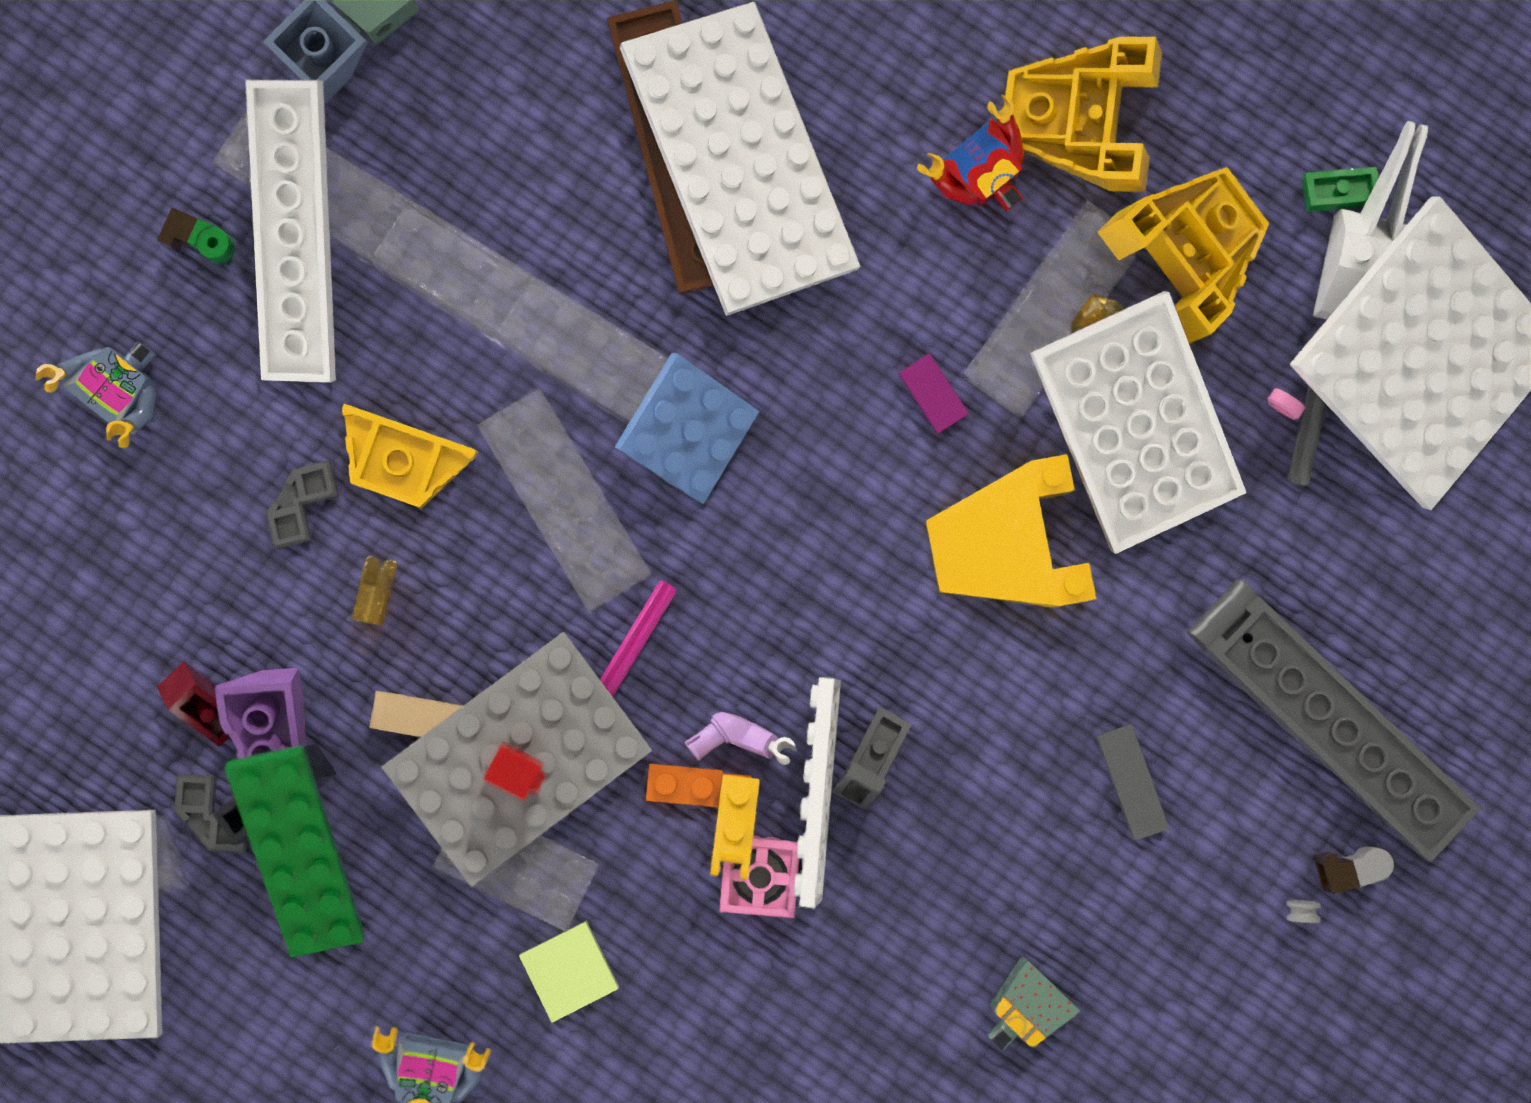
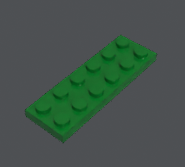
[225,745,365,958]

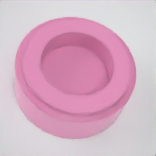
[1267,388,1305,420]

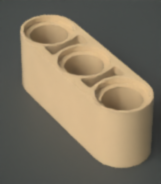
[369,691,464,737]

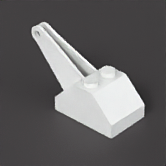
[1313,121,1428,319]

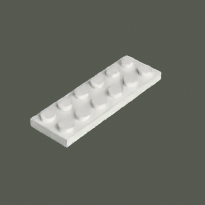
[794,678,841,908]

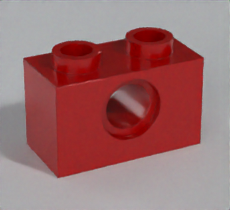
[483,741,546,801]

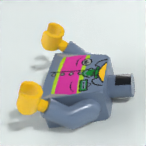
[35,341,157,448]
[372,1027,491,1103]

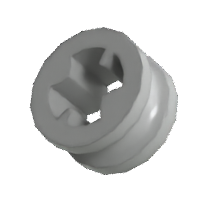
[1286,900,1321,923]

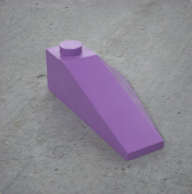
[215,668,306,759]

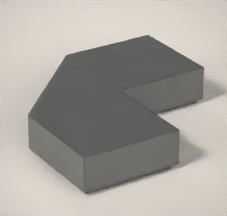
[266,460,339,550]
[174,774,250,852]

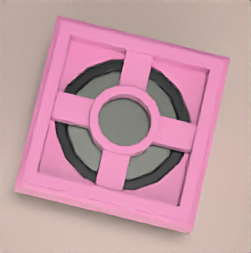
[720,835,799,918]

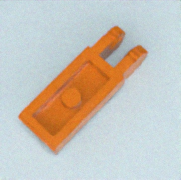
[646,763,752,807]

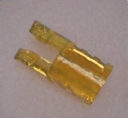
[351,556,398,626]

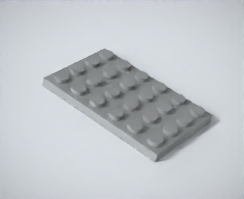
[381,632,652,887]

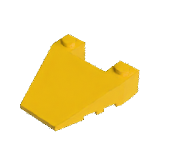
[1005,37,1162,192]
[1097,167,1269,344]
[926,454,1096,608]

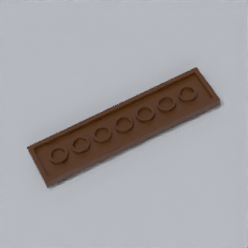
[607,0,714,295]

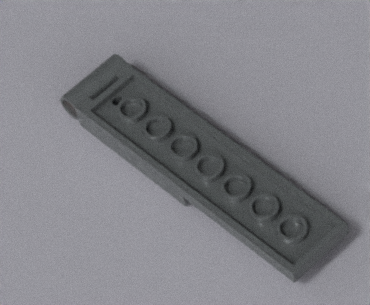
[1187,579,1481,862]

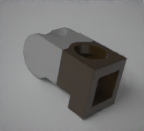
[1313,846,1394,894]

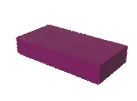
[898,353,969,435]

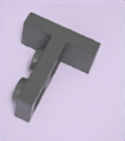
[832,707,912,809]

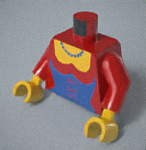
[917,94,1024,212]

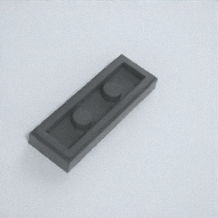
[1095,724,1170,841]

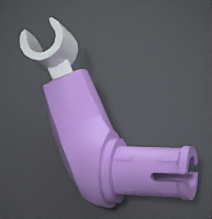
[685,712,797,765]

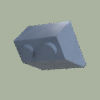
[263,0,367,104]

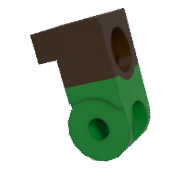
[157,208,236,264]

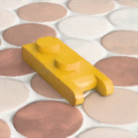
[710,775,760,880]

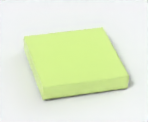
[519,920,619,1023]

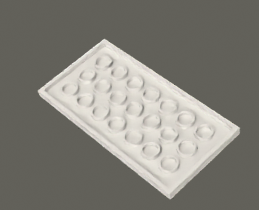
[620,2,860,316]

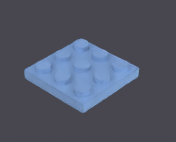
[615,353,759,504]

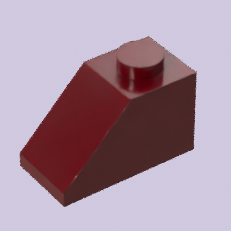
[157,662,230,747]

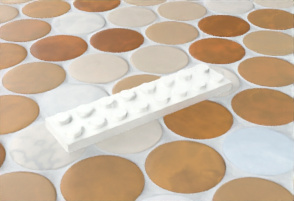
[246,80,336,382]

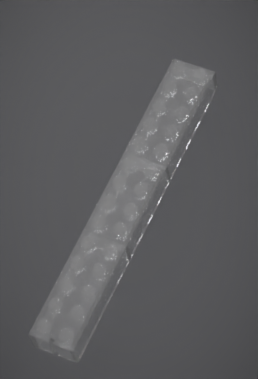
[212,110,668,424]

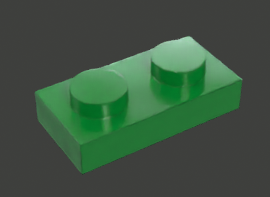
[1302,167,1379,212]

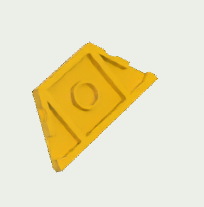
[342,404,478,509]

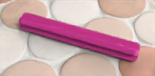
[600,580,676,697]

